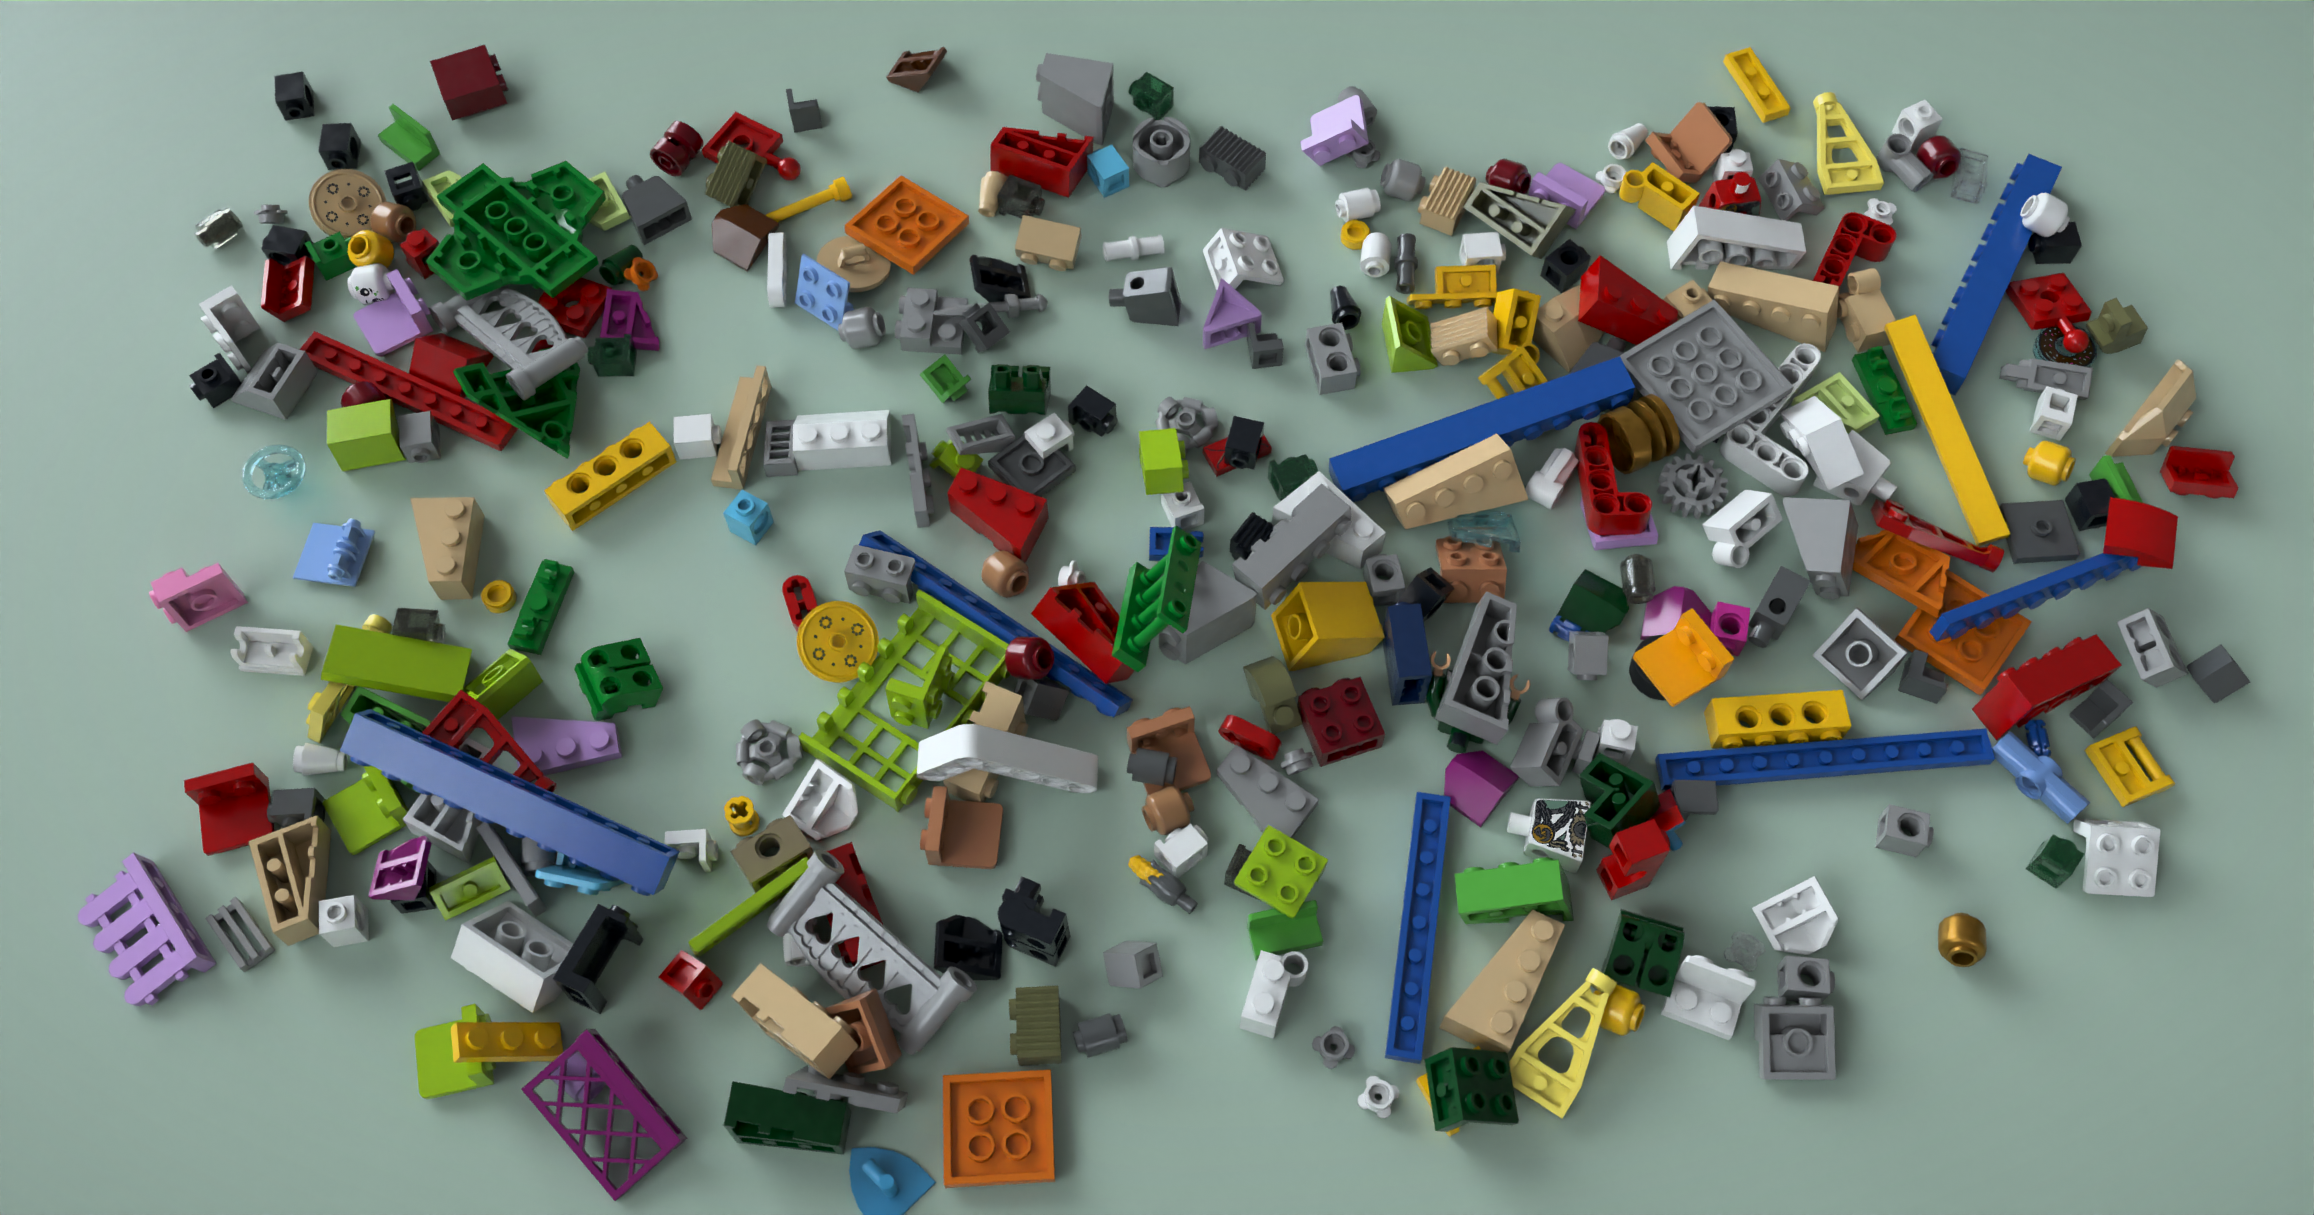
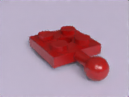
[701,111,801,181]
[2005,273,2092,353]
[531,278,612,353]

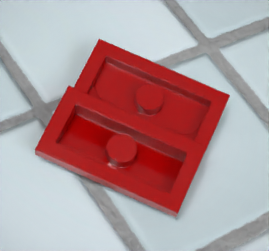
[2103,497,2178,569]

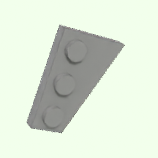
[1217,745,1319,838]

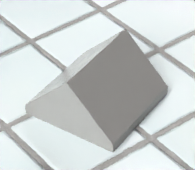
[1812,607,1908,700]

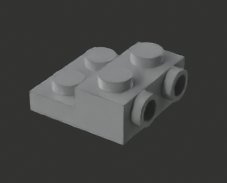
[895,288,969,355]
[1754,997,1836,1080]

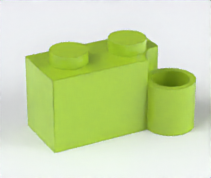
[1139,428,1189,495]

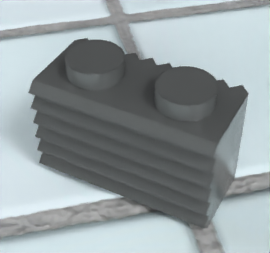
[1199,126,1266,190]

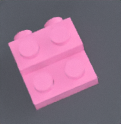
[149,563,248,632]

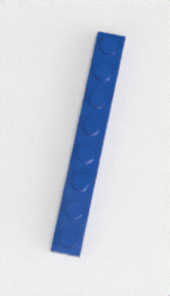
[1929,553,2142,642]
[1385,792,1451,1064]

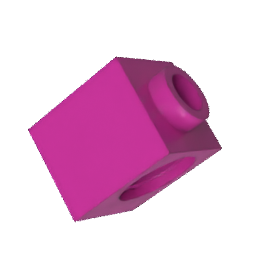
[1709,602,1750,656]

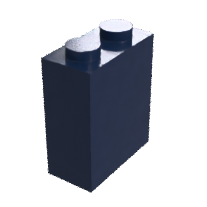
[1382,602,1432,706]

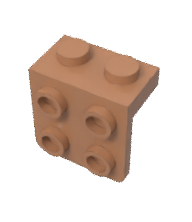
[1645,102,1732,183]
[1435,536,1507,603]
[1127,706,1211,795]
[920,786,1003,869]

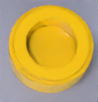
[1340,220,1370,250]
[481,580,517,613]

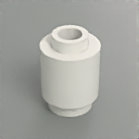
[1335,188,1381,222]
[1360,232,1392,277]

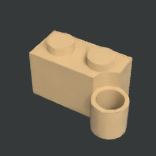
[1837,268,1896,353]

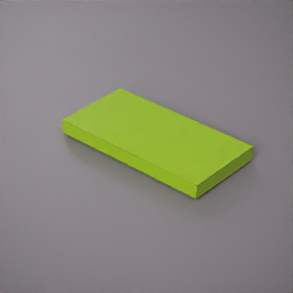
[321,624,472,702]
[688,857,808,957]

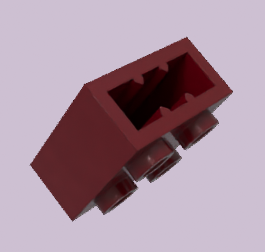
[430,44,508,121]
[1297,677,1385,767]

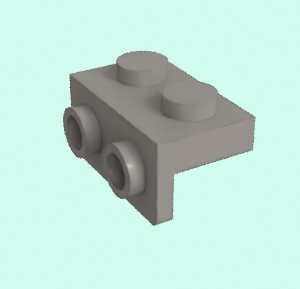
[1759,159,1825,221]
[844,545,915,604]

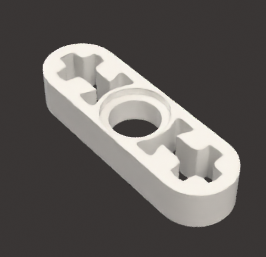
[767,232,787,308]

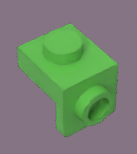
[920,354,971,403]

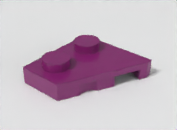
[600,289,660,351]

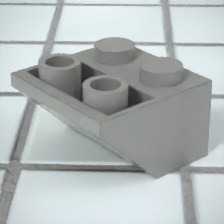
[231,343,318,420]

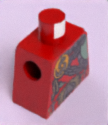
[1699,172,1761,216]

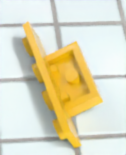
[1407,265,1529,309]

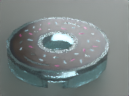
[2033,324,2097,367]

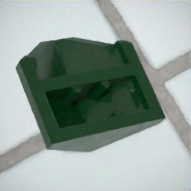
[1556,569,1629,633]

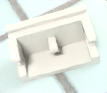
[231,626,313,676]

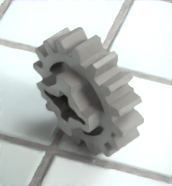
[1657,453,1728,519]

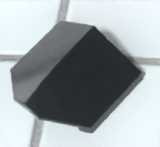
[969,255,1031,303]
[934,915,1002,980]

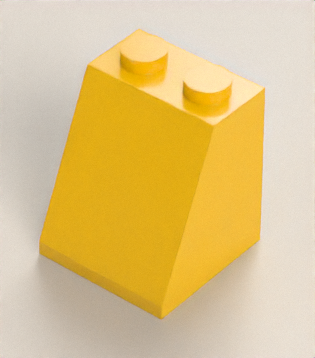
[1271,582,1385,671]

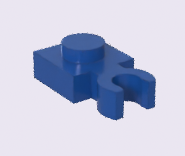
[1149,527,1204,561]

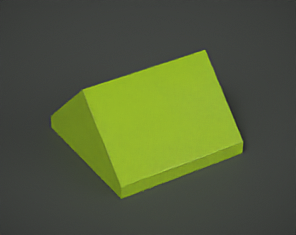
[1382,296,1438,373]
[327,399,406,471]
[463,649,543,720]

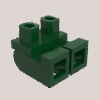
[988,364,1051,415]
[1601,909,1685,997]

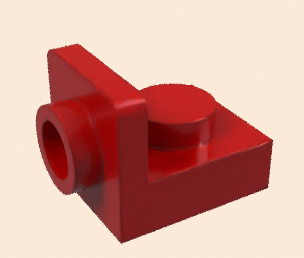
[658,950,723,1010]

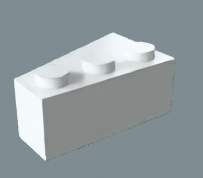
[1272,471,1386,569]

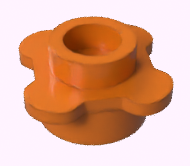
[624,257,658,291]

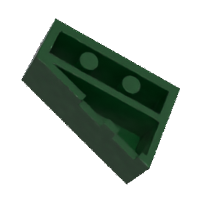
[724,1081,852,1155]

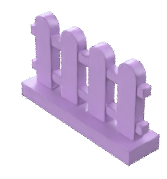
[78,853,216,1006]

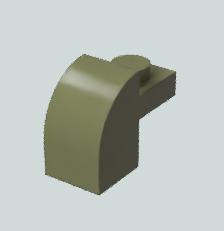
[2086,298,2148,354]
[1243,656,1302,735]

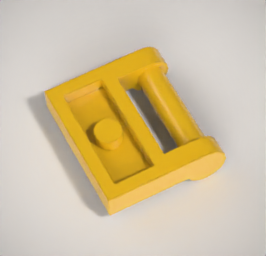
[1478,345,1548,399]
[2084,726,2176,808]

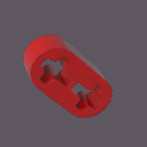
[782,575,818,632]
[1218,715,1282,760]

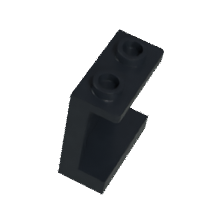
[552,904,644,1014]

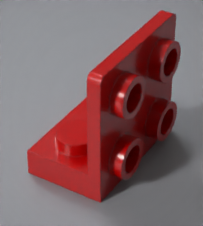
[184,762,274,856]

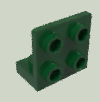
[1424,1047,1519,1132]

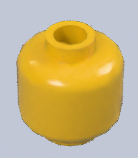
[347,230,394,268]
[2023,440,2076,486]
[1593,985,1645,1036]

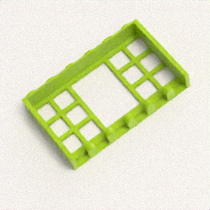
[798,589,1011,812]

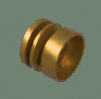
[1598,394,1680,474]

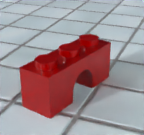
[1596,819,1670,901]

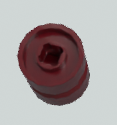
[650,121,704,177]

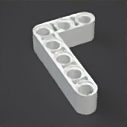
[1720,343,1821,496]
[917,724,1098,793]

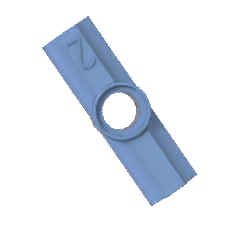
[1992,731,2090,824]

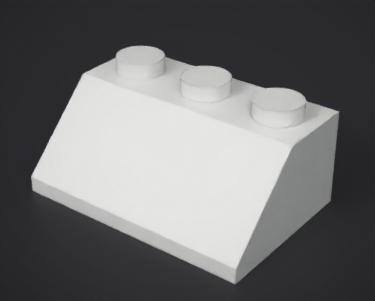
[793,410,891,471]
[451,901,573,1013]

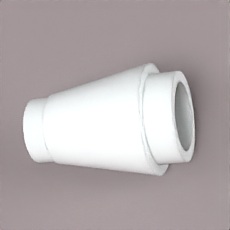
[1608,123,1648,160]
[293,743,348,776]

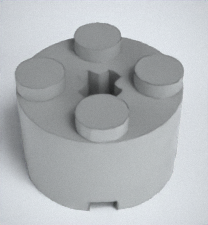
[1133,117,1190,188]

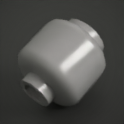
[1380,159,1425,201]
[838,307,886,349]

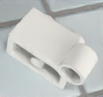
[1702,489,1783,568]
[1240,950,1308,1039]

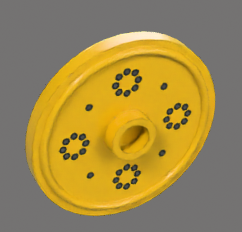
[796,601,879,683]

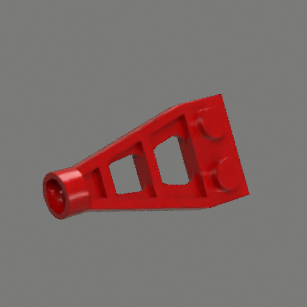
[1871,499,2004,572]
[422,690,557,793]

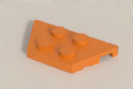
[1852,530,1951,618]

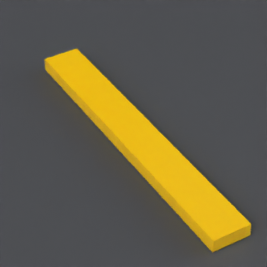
[1884,314,2010,546]

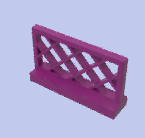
[521,1029,687,1201]

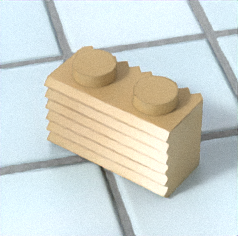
[1418,167,1477,236]
[1430,307,1498,366]

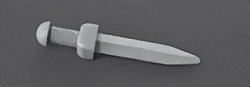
[933,294,1047,318]

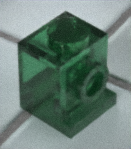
[1128,72,1174,120]
[587,334,637,377]
[1268,454,1318,502]
[2025,834,2085,888]

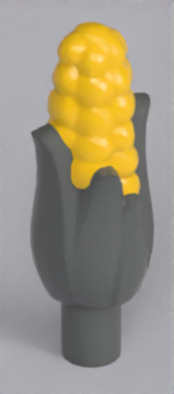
[1128,855,1198,914]

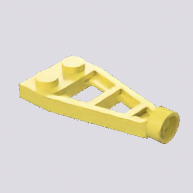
[1813,92,1884,195]
[306,614,393,743]
[1509,968,1617,1119]

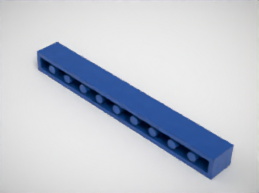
[1931,154,2062,395]
[1329,356,1635,502]
[340,709,680,896]

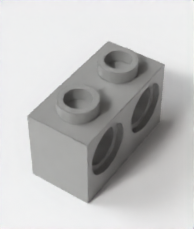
[1305,322,1361,395]
[2117,608,2188,688]

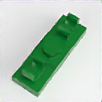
[1852,346,1917,435]
[507,559,574,655]

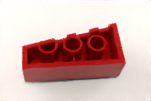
[1972,634,2122,741]

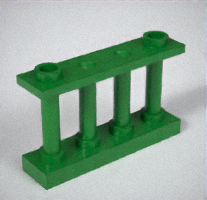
[1112,526,1202,672]

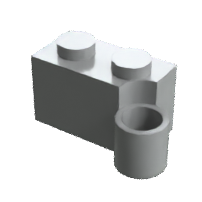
[1510,698,1584,786]

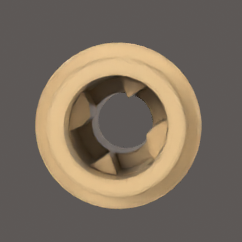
[978,171,1009,217]

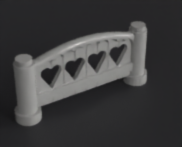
[429,285,588,401]
[767,849,977,1055]

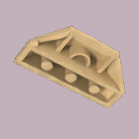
[2105,359,2196,457]

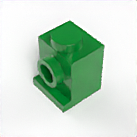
[305,232,358,281]

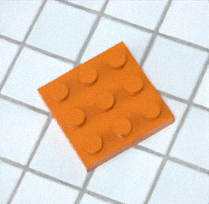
[844,175,969,275]
[1895,570,2032,696]
[943,1069,1055,1188]

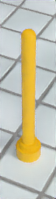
[765,176,853,222]

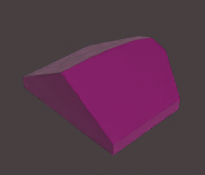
[1640,586,1712,640]
[1444,750,1519,827]
[368,835,432,901]

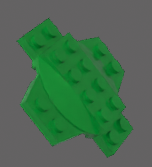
[426,161,606,301]

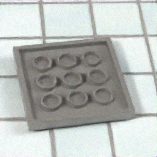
[1618,299,1794,453]

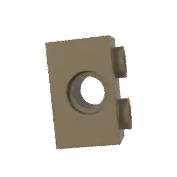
[730,815,814,893]

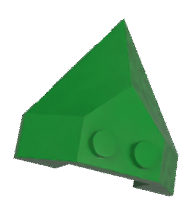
[453,347,580,459]

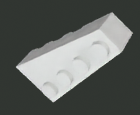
[1667,206,1806,270]

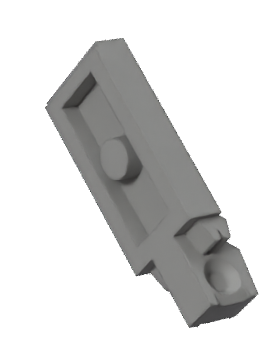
[1999,358,2093,400]

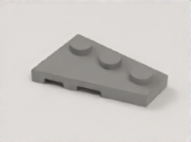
[902,414,935,528]
[783,1065,908,1113]

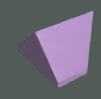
[1203,278,1262,349]

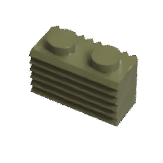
[705,141,767,207]
[1009,986,1062,1066]

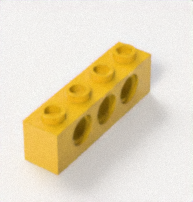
[544,421,677,531]
[1704,690,1852,749]

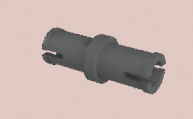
[1394,233,1418,294]

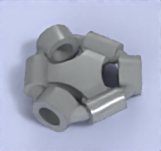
[1155,397,1218,454]
[736,719,803,786]

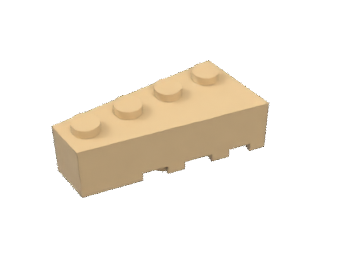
[1708,261,1839,352]
[1384,434,1529,529]
[1440,909,1565,1055]

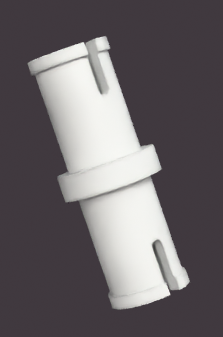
[1103,235,1164,262]

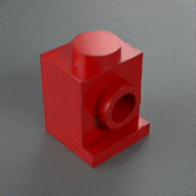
[400,228,439,279]

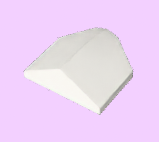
[782,759,859,841]
[1752,876,1839,955]

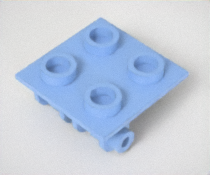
[795,254,855,330]
[293,519,375,587]

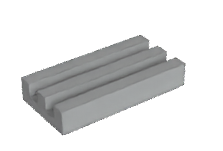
[205,897,275,972]

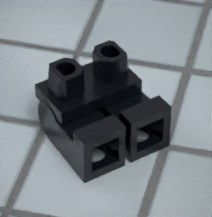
[997,877,1071,967]

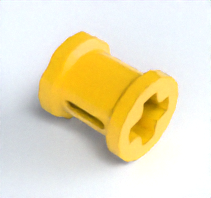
[724,796,760,836]

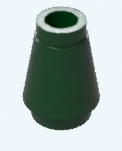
[599,245,643,286]

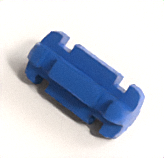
[1549,615,1589,642]
[2025,719,2051,757]

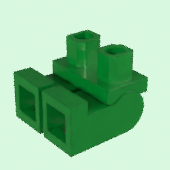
[574,638,663,721]

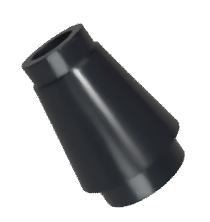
[1330,286,1361,330]

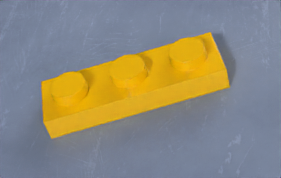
[1723,47,1791,123]
[451,1022,563,1063]

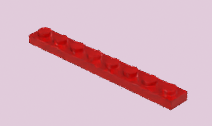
[300,331,518,451]

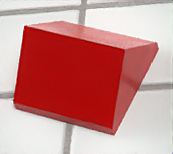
[409,333,494,398]

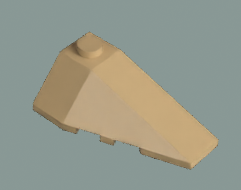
[1532,284,1605,372]

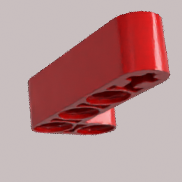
[1813,212,1896,288]
[1574,422,1652,535]

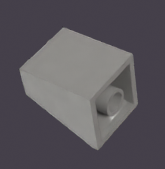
[1036,53,1114,145]
[1783,497,1858,599]
[1159,561,1258,664]

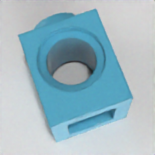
[1087,145,1129,198]
[723,490,774,546]

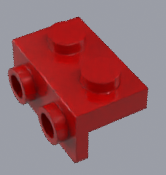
[261,256,315,322]
[2160,446,2238,499]

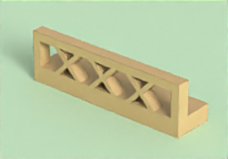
[711,365,772,490]

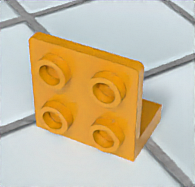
[1633,608,1734,707]

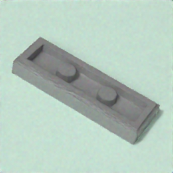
[476,822,547,917]

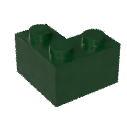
[1579,753,1661,849]

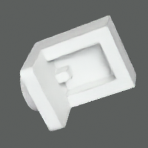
[1024,412,1075,459]

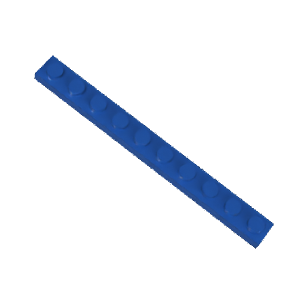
[859,530,1133,718]
[1655,729,1995,790]

